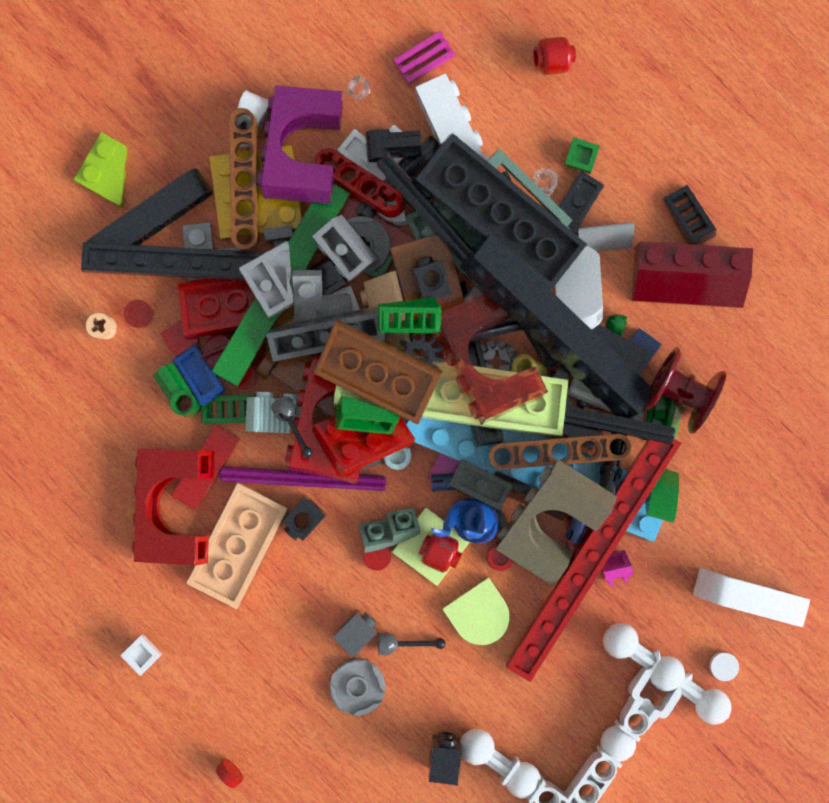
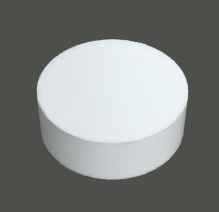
[709,651,739,681]

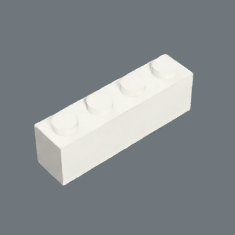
[415,74,490,161]

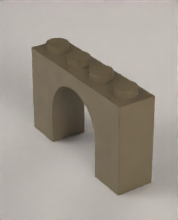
[496,459,617,586]

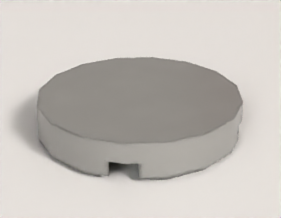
[329,658,386,716]

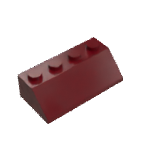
[632,241,753,308]

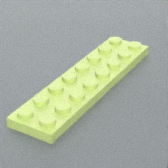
[333,358,568,438]

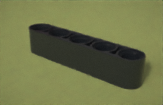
[86,168,213,245]

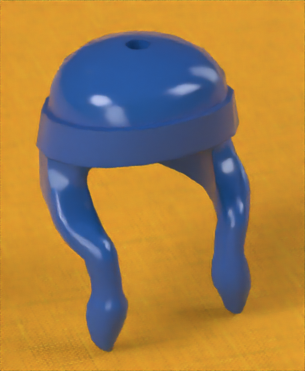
[431,496,500,544]

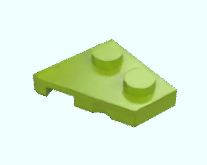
[73,132,128,208]

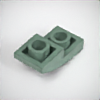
[358,508,421,553]

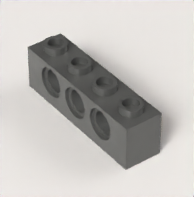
[266,306,388,362]

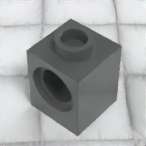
[333,610,378,657]

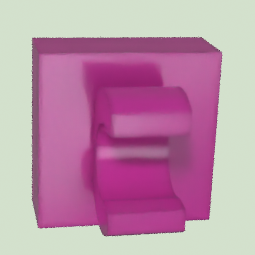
[601,550,633,586]

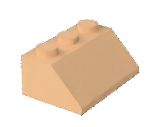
[360,271,416,358]

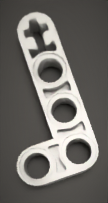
[692,568,810,627]

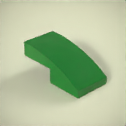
[645,469,679,523]

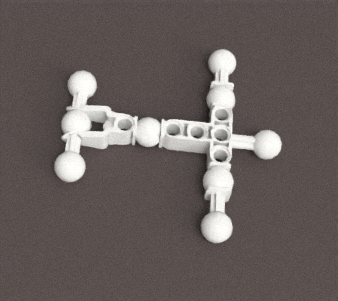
[460,623,731,803]

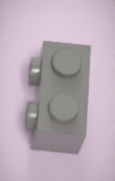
[312,215,378,281]

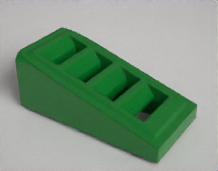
[378,297,441,333]
[201,395,256,424]
[335,396,399,434]

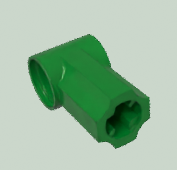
[153,362,201,417]

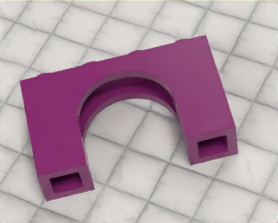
[257,85,343,204]

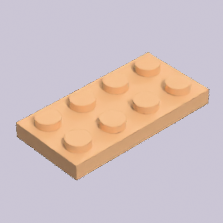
[186,483,288,609]

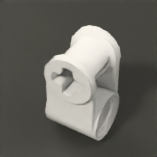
[236,90,270,148]

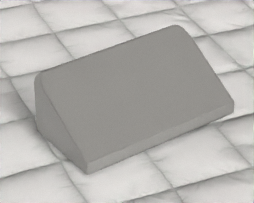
[575,222,635,252]

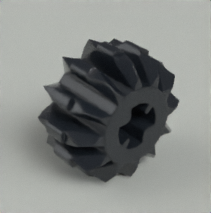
[399,333,444,369]

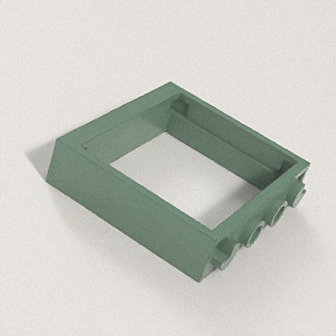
[419,149,573,303]

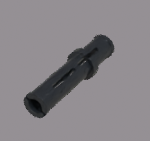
[599,432,627,495]

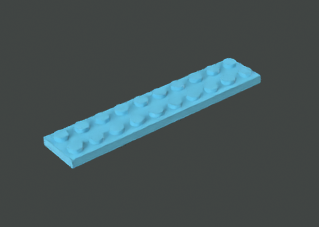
[402,417,663,542]

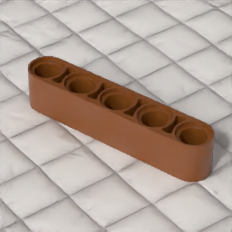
[229,108,260,250]
[489,434,632,469]

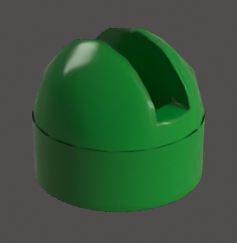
[605,314,628,337]

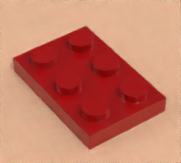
[177,279,255,339]
[312,416,415,476]

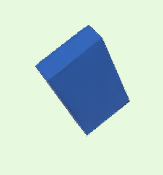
[173,344,226,406]

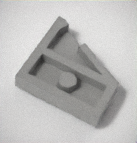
[239,241,293,319]

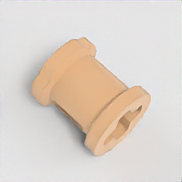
[86,313,117,340]

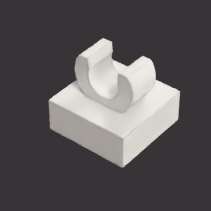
[120,634,162,676]

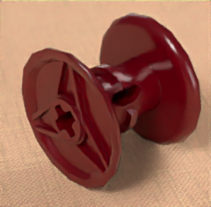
[643,346,727,434]

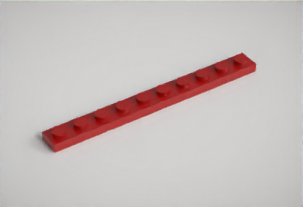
[506,439,681,682]

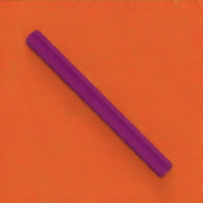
[220,467,387,491]

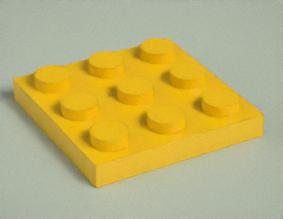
[209,145,302,240]

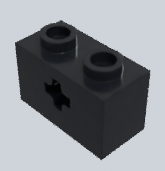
[428,732,462,786]

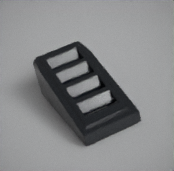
[663,185,717,245]

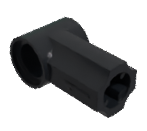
[365,129,422,163]

